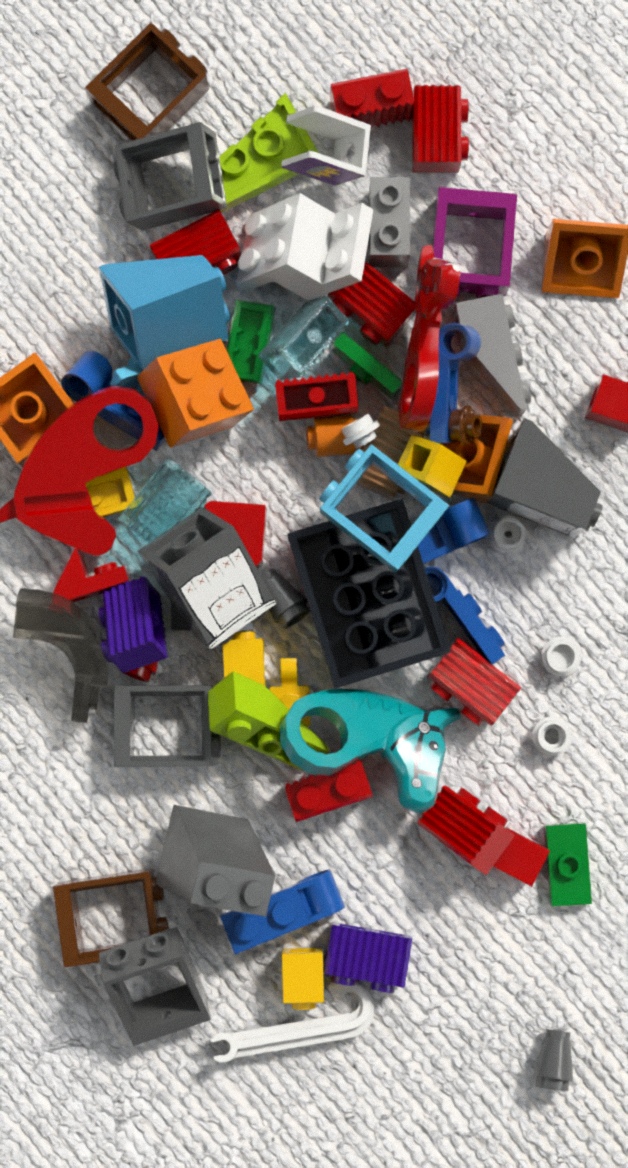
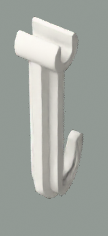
[211,982,374,1063]

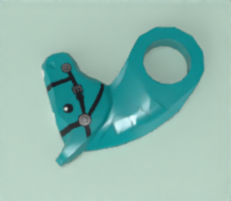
[280,689,461,813]

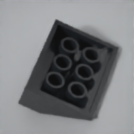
[287,498,451,689]

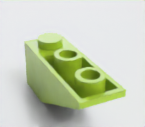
[208,671,329,771]

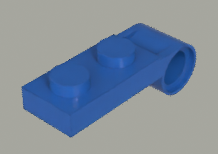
[425,323,481,443]
[61,351,166,451]
[418,498,490,564]
[425,567,505,664]
[220,869,345,954]

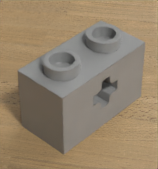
[369,177,410,267]

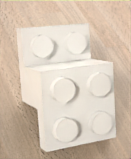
[236,193,373,301]

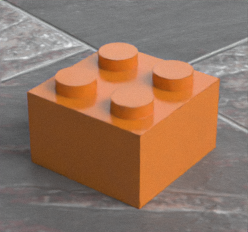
[137,338,254,448]
[0,352,74,467]

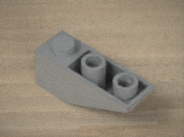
[453,294,531,417]

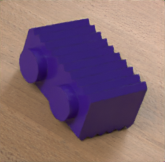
[99,576,168,673]
[324,922,413,993]

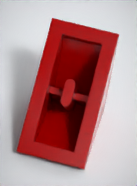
[204,501,267,569]

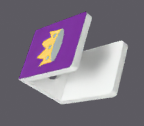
[282,106,371,186]

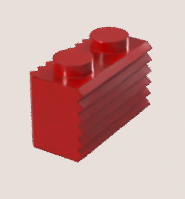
[330,68,415,129]
[412,85,469,173]
[149,209,242,275]
[328,261,416,347]
[275,371,359,422]
[427,638,521,727]
[285,760,373,822]
[417,785,515,875]

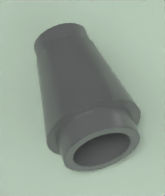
[261,568,310,629]
[533,1029,574,1091]

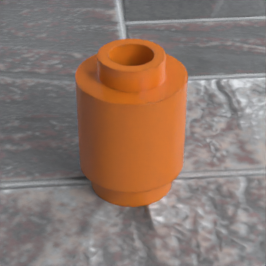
[306,415,364,457]

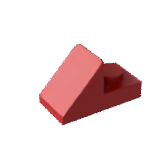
[50,548,132,608]

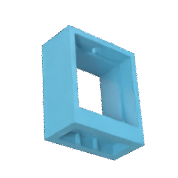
[319,444,449,573]

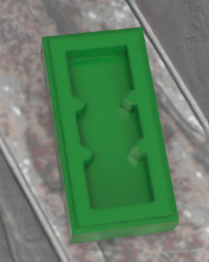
[226,299,276,385]
[332,333,402,400]
[544,822,592,907]

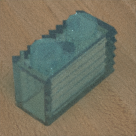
[258,295,350,381]
[118,457,212,543]

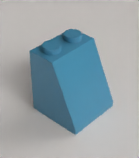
[99,255,230,371]

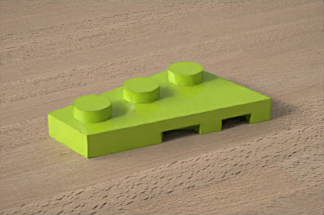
[219,92,319,213]

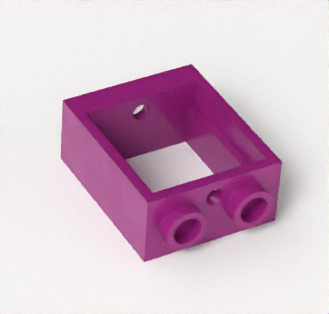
[432,187,517,298]

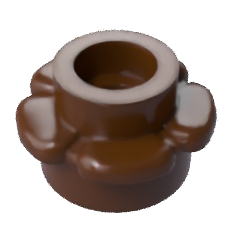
[448,406,482,445]

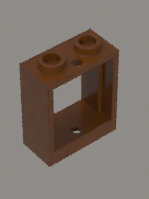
[85,22,209,141]
[53,868,169,968]

